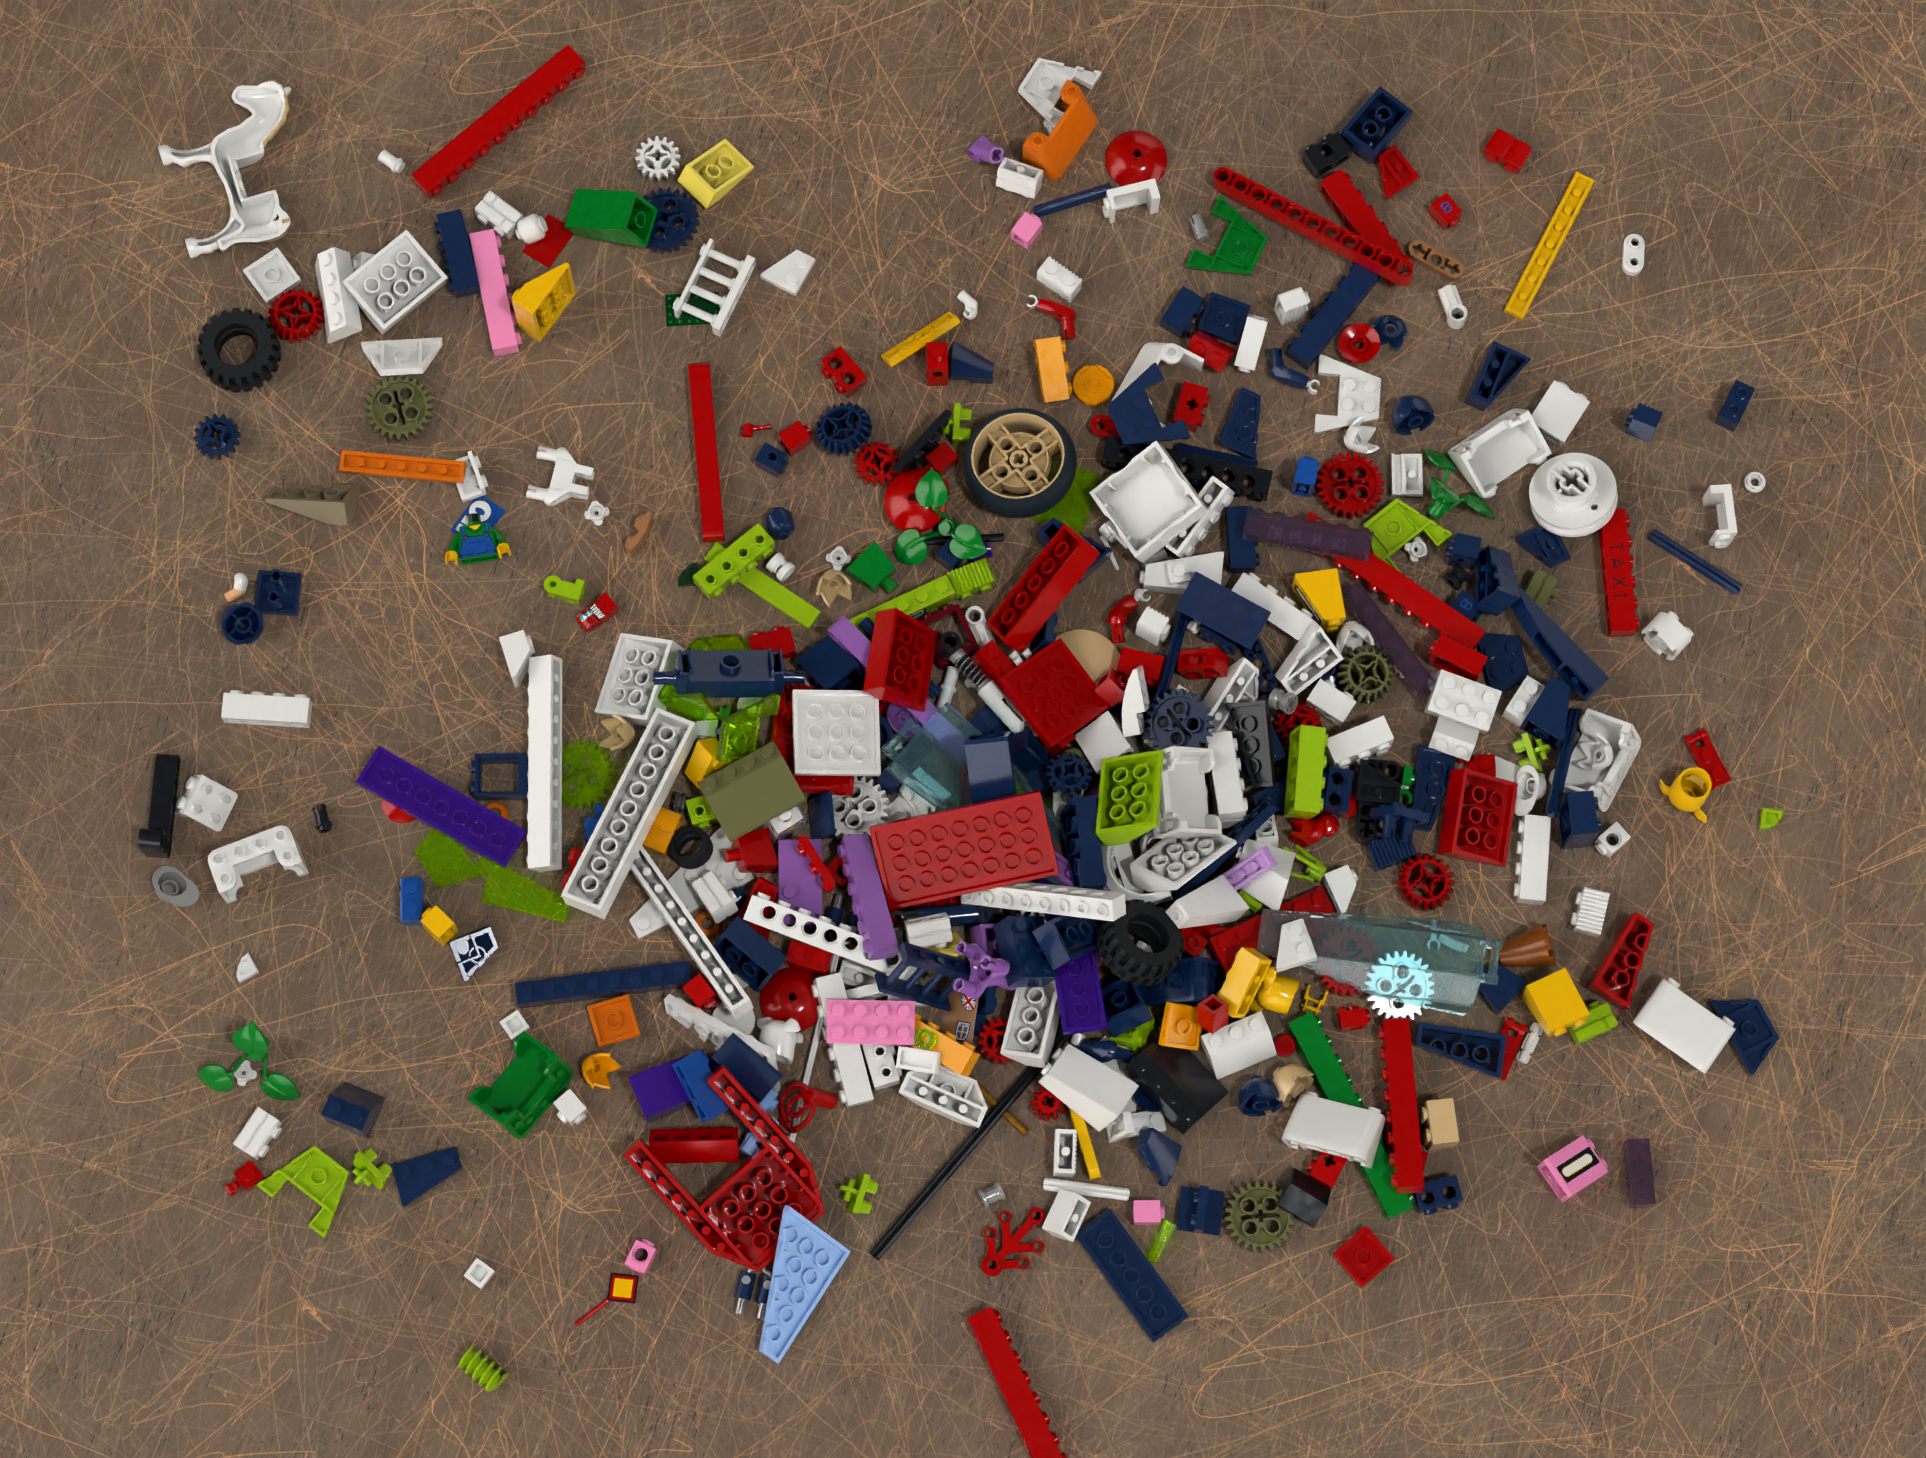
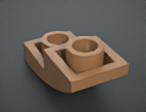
[624,511,653,557]

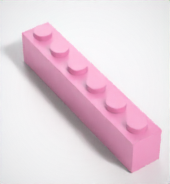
[469,229,522,357]

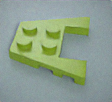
[1363,498,1452,572]
[256,1146,350,1239]

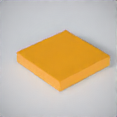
[1158,1001,1202,1051]

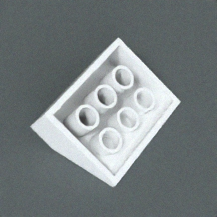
[342,230,448,335]
[594,633,685,727]
[1129,834,1237,892]

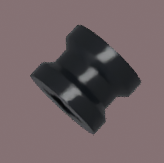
[1444,564,1471,591]

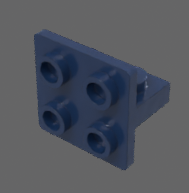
[1176,1185,1225,1236]

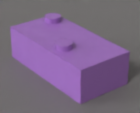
[778,839,823,930]

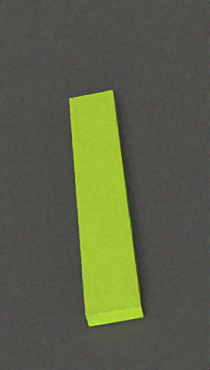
[704,542,821,630]

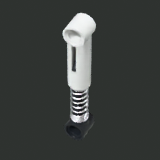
[935,631,1038,738]

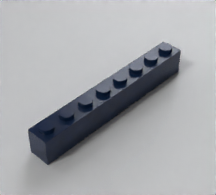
[515,960,692,1009]

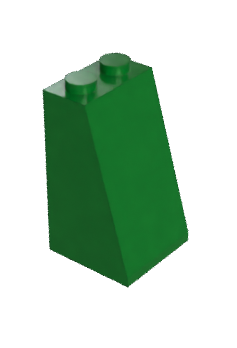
[564,189,658,248]

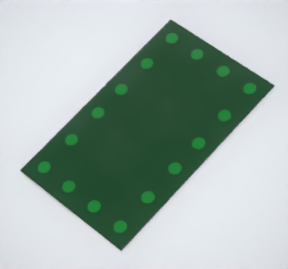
[665,292,720,327]

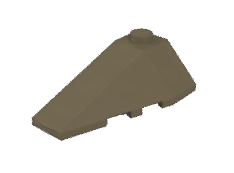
[265,483,360,527]

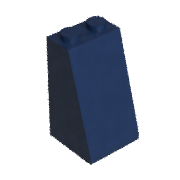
[964,731,1017,804]

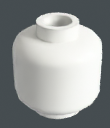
[515,214,548,244]

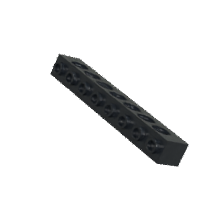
[1102,435,1273,502]

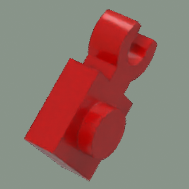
[1458,754,1496,777]

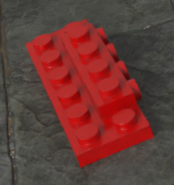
[1208,886,1342,975]

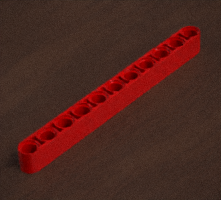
[1213,167,1413,286]

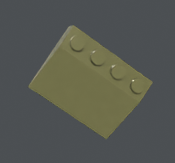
[697,741,807,842]

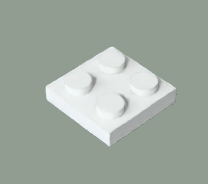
[243,247,302,305]

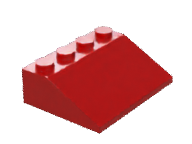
[863,608,938,712]
[1437,768,1518,867]

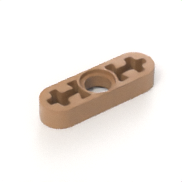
[1408,240,1464,282]

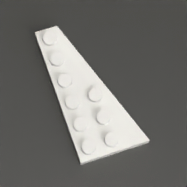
[629,827,755,940]
[664,994,781,1093]

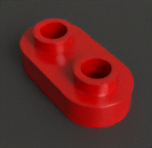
[1090,415,1120,439]

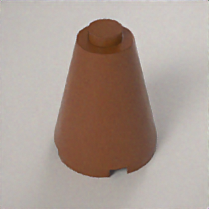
[1494,923,1556,967]

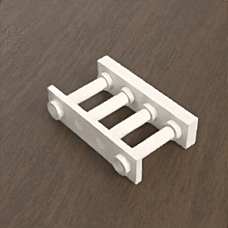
[672,239,756,337]

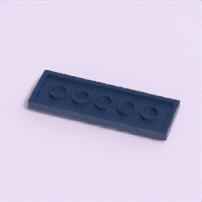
[1076,1209,1189,1343]

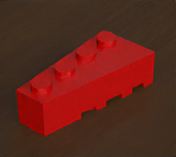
[1586,912,1654,1011]

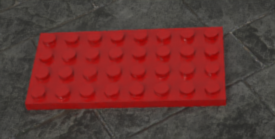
[869,790,1060,910]

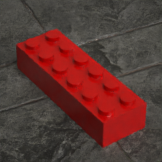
[985,523,1100,654]

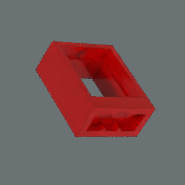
[1427,635,1488,682]

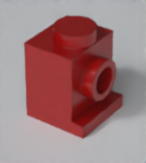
[1336,1005,1371,1032]

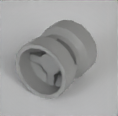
[1268,688,1298,715]

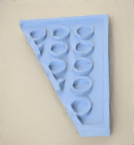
[759,1205,851,1364]

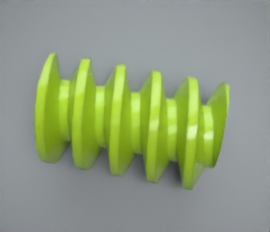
[458,1344,509,1393]

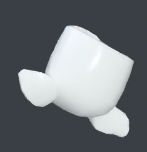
[757,1017,803,1065]

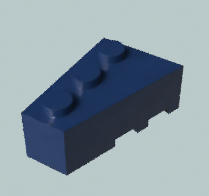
[1036,518,1112,584]
[1475,545,1520,616]

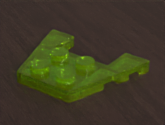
[716,693,781,765]
[414,828,504,889]

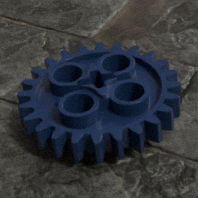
[644,187,700,254]
[1144,689,1215,750]

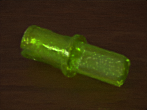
[1147,1219,1177,1264]

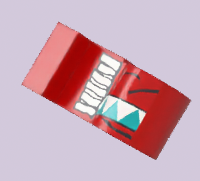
[576,592,618,633]

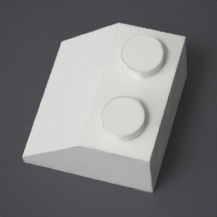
[499,630,535,688]

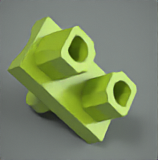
[943,403,972,446]
[1513,732,1551,773]
[352,1148,392,1190]
[840,1174,879,1214]

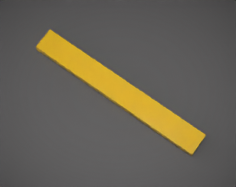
[1504,171,1595,321]

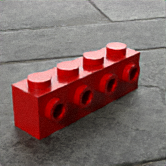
[649,1127,739,1164]

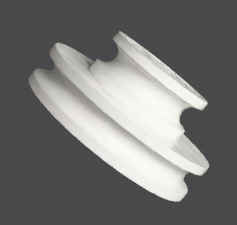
[1529,453,1618,537]

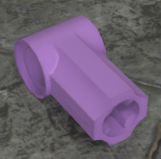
[966,136,1004,164]

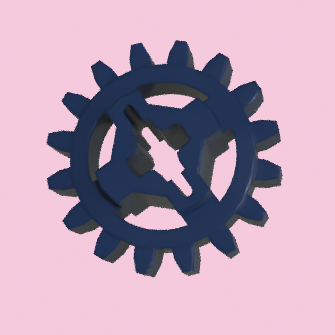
[194,414,241,460]
[1045,752,1092,797]

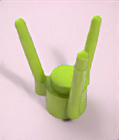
[1283,844,1327,883]

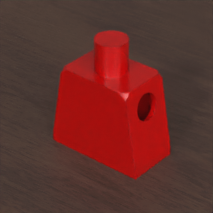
[926,342,948,386]
[724,827,778,873]

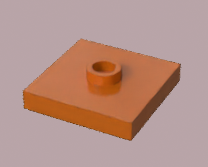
[587,994,641,1049]

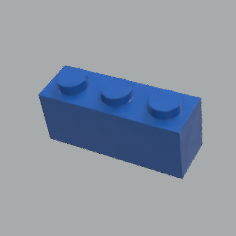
[671,1050,731,1123]

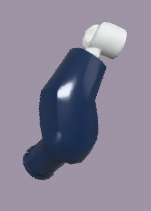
[1268,348,1320,395]
[1071,1033,1134,1064]

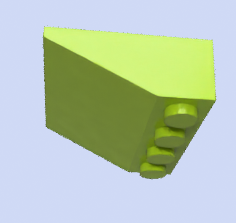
[1096,749,1164,846]

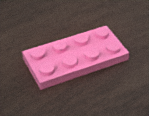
[826,999,915,1046]

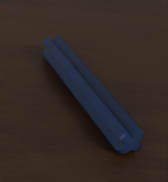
[1033,183,1112,217]
[1176,443,1258,467]

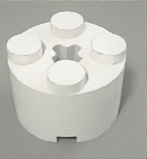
[1642,611,1694,660]

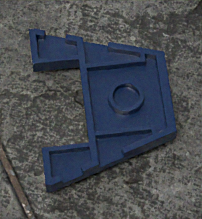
[1106,362,1191,446]
[1477,633,1530,694]

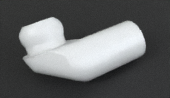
[957,290,978,320]

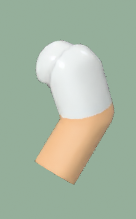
[224,573,248,603]

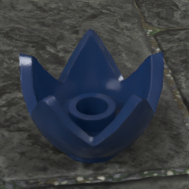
[1371,315,1408,351]

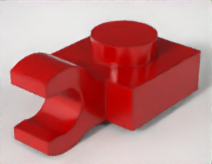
[224,1160,265,1197]

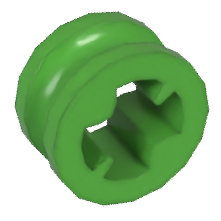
[719,705,731,725]

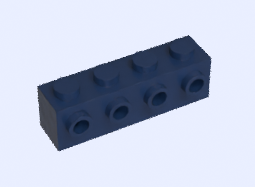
[434,209,481,298]

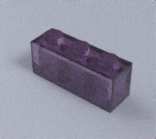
[1623,1138,1656,1209]

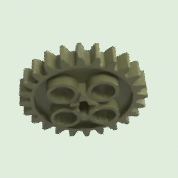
[365,375,434,442]
[1224,1181,1296,1253]

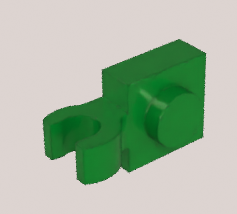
[1398,765,1415,806]

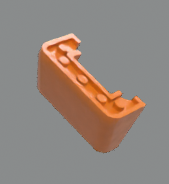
[1022,80,1097,181]

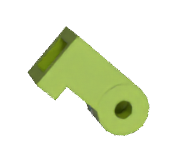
[544,575,587,606]

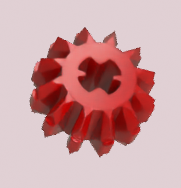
[1030,1086,1067,1122]

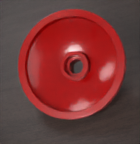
[1105,130,1167,186]
[884,470,947,532]
[760,968,819,1032]

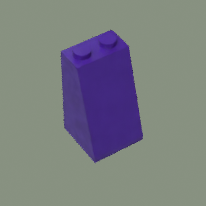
[628,1049,711,1124]

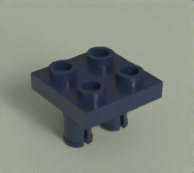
[255,569,303,616]
[1369,802,1431,845]

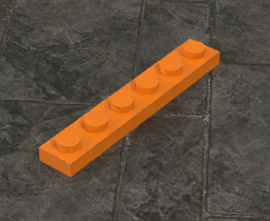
[339,450,467,484]

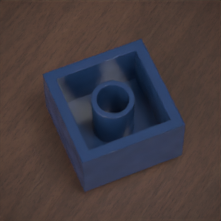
[1101,979,1153,1038]

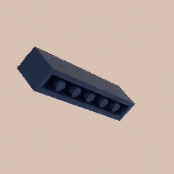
[1287,262,1381,371]

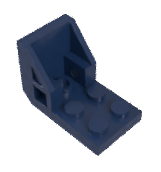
[1138,957,1226,1007]

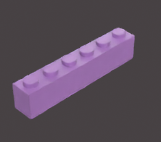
[837,833,899,961]

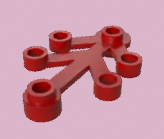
[981,1207,1045,1277]

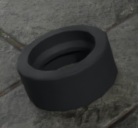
[669,826,713,870]

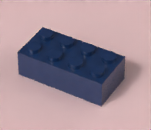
[1175,571,1271,650]

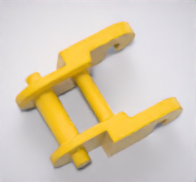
[1301,984,1329,1016]

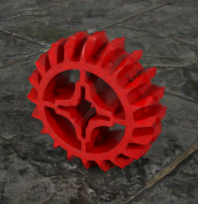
[268,287,325,344]
[1396,853,1455,912]

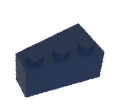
[1464,341,1531,411]

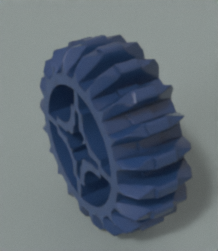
[815,402,873,457]

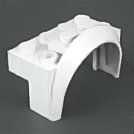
[1101,842,1173,905]

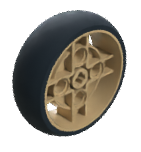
[963,408,1077,518]

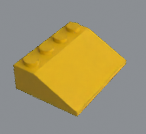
[512,262,576,343]

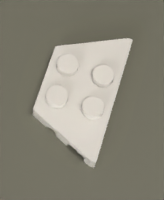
[361,337,443,376]

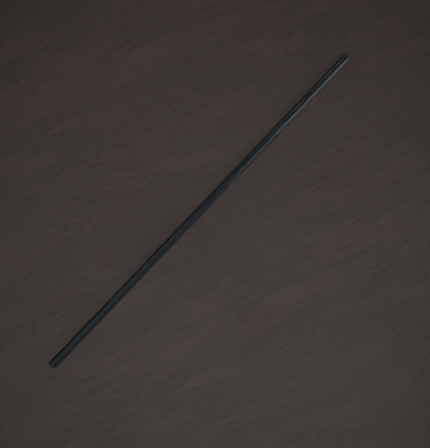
[870,766,1287,1260]

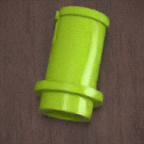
[1238,890,1263,914]

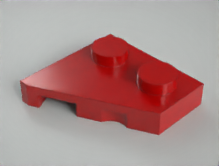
[1377,145,1419,201]

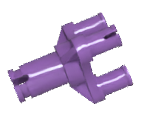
[953,941,1017,999]

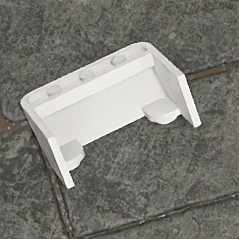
[1112,342,1204,428]

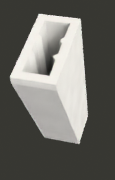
[1139,552,1224,595]
[1166,875,1250,929]

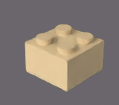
[1419,1098,1459,1151]

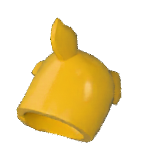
[1659,767,1712,824]
[1249,966,1299,1015]

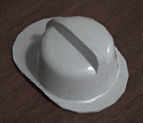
[152,866,200,907]

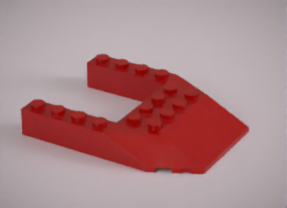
[624,1064,825,1272]

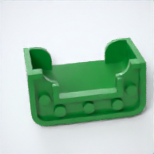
[468,1031,573,1139]

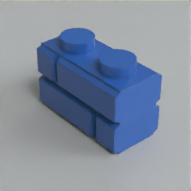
[1290,456,1319,497]
[400,877,424,926]

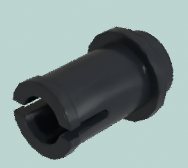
[312,804,333,833]

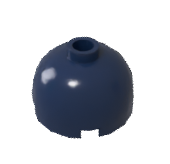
[1391,395,1435,435]
[220,601,264,645]
[1238,1076,1283,1117]

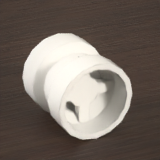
[766,552,796,582]

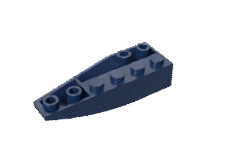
[1511,587,1609,702]

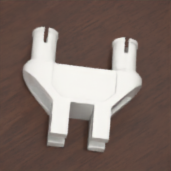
[526,445,595,506]

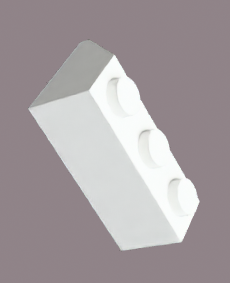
[1200,1011,1277,1080]

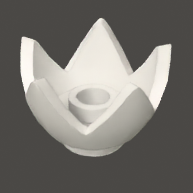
[1344,416,1380,454]
[1336,621,1375,654]
[1576,732,1613,771]

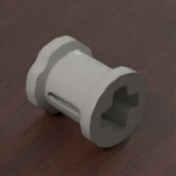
[978,1181,1006,1208]

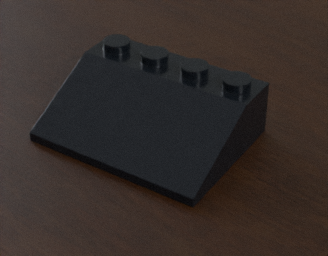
[1123,1036,1229,1135]

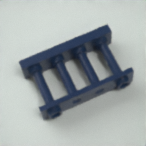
[874,942,971,1011]

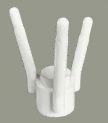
[1099,520,1128,570]

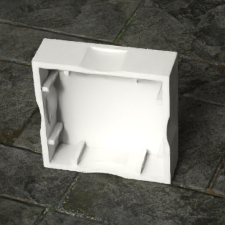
[1089,441,1209,563]

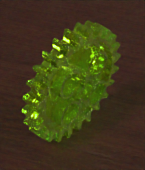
[562,740,616,810]

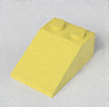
[677,139,754,209]

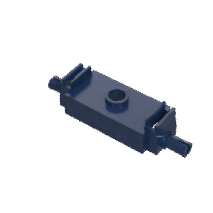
[653,648,805,698]

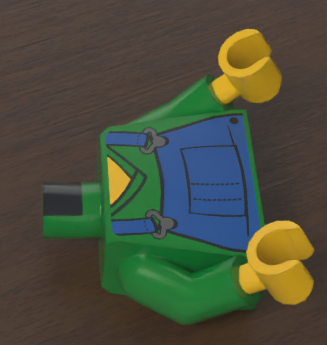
[445,513,512,565]

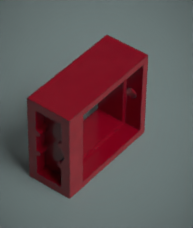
[920,604,980,671]

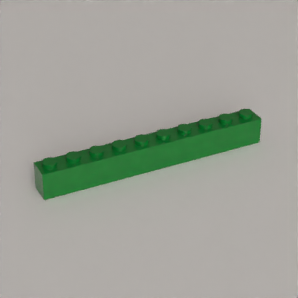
[1287,1011,1414,1221]

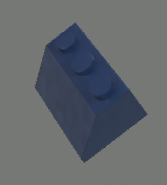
[708,1032,783,1103]

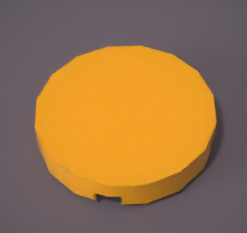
[1072,365,1114,406]

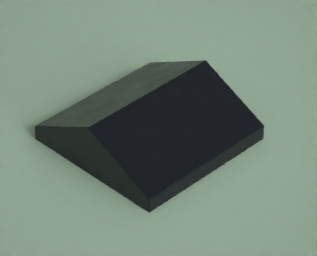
[1276,1168,1331,1228]

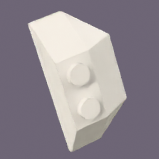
[1198,657,1259,735]
[898,1065,988,1128]

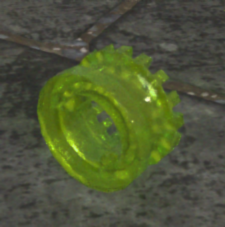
[914,1029,936,1050]

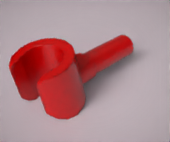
[741,423,771,438]

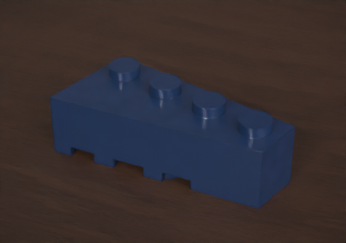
[1059,796,1107,890]
[1416,1023,1508,1081]

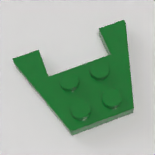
[1185,196,1268,276]

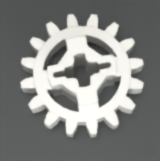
[635,136,681,182]

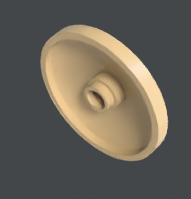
[1055,629,1120,684]

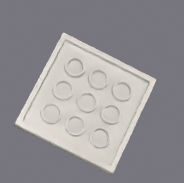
[792,689,881,776]

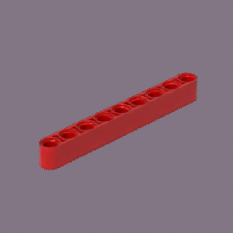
[688,362,725,543]

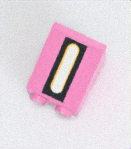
[1537,1135,1608,1203]

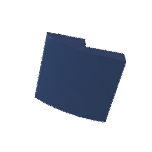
[808,791,836,841]

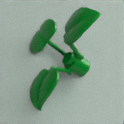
[1425,448,1495,520]
[895,470,988,565]
[197,1021,301,1101]

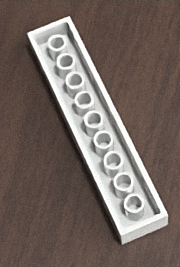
[561,708,699,919]

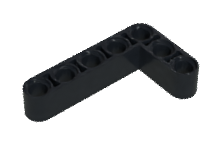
[138,754,180,858]

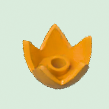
[582,1052,621,1089]

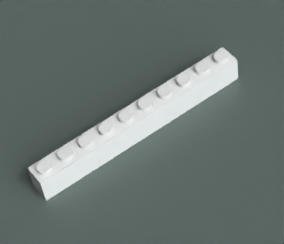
[527,654,562,872]
[630,846,753,1020]

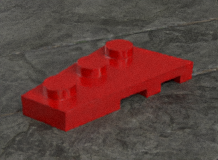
[737,876,779,942]

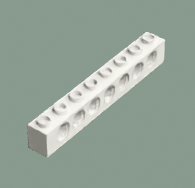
[960,882,1126,921]
[743,892,913,981]

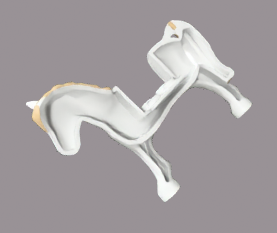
[158,80,292,258]

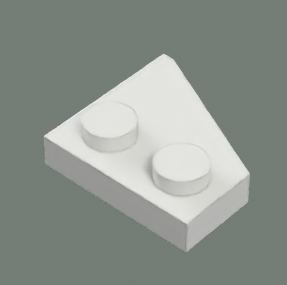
[760,250,815,296]
[1276,918,1317,973]

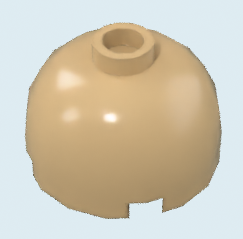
[1272,1063,1314,1108]

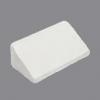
[839,958,885,988]

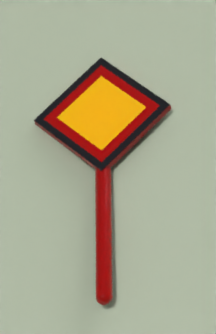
[575,1273,639,1326]

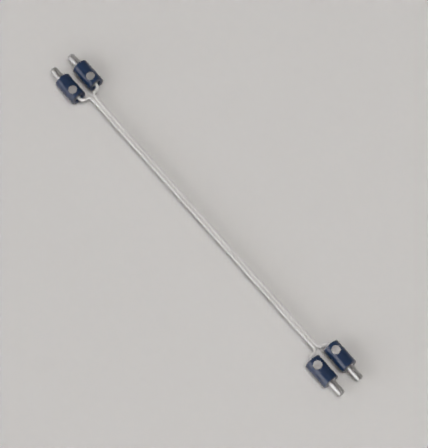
[734,894,859,1320]

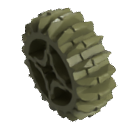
[1337,646,1395,704]

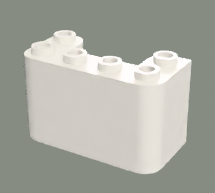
[208,825,309,904]

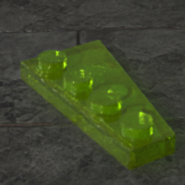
[482,860,570,923]

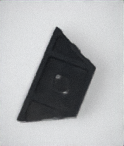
[892,409,952,473]

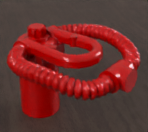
[778,1082,838,1134]

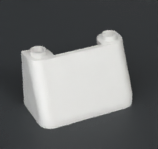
[1447,408,1552,499]
[1549,708,1641,812]
[1153,746,1222,839]
[1633,977,1736,1073]
[1282,1091,1386,1169]

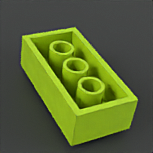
[1284,725,1328,819]

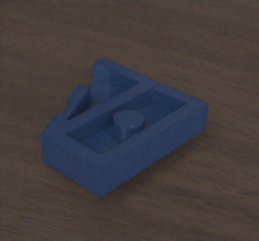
[1515,526,1571,568]

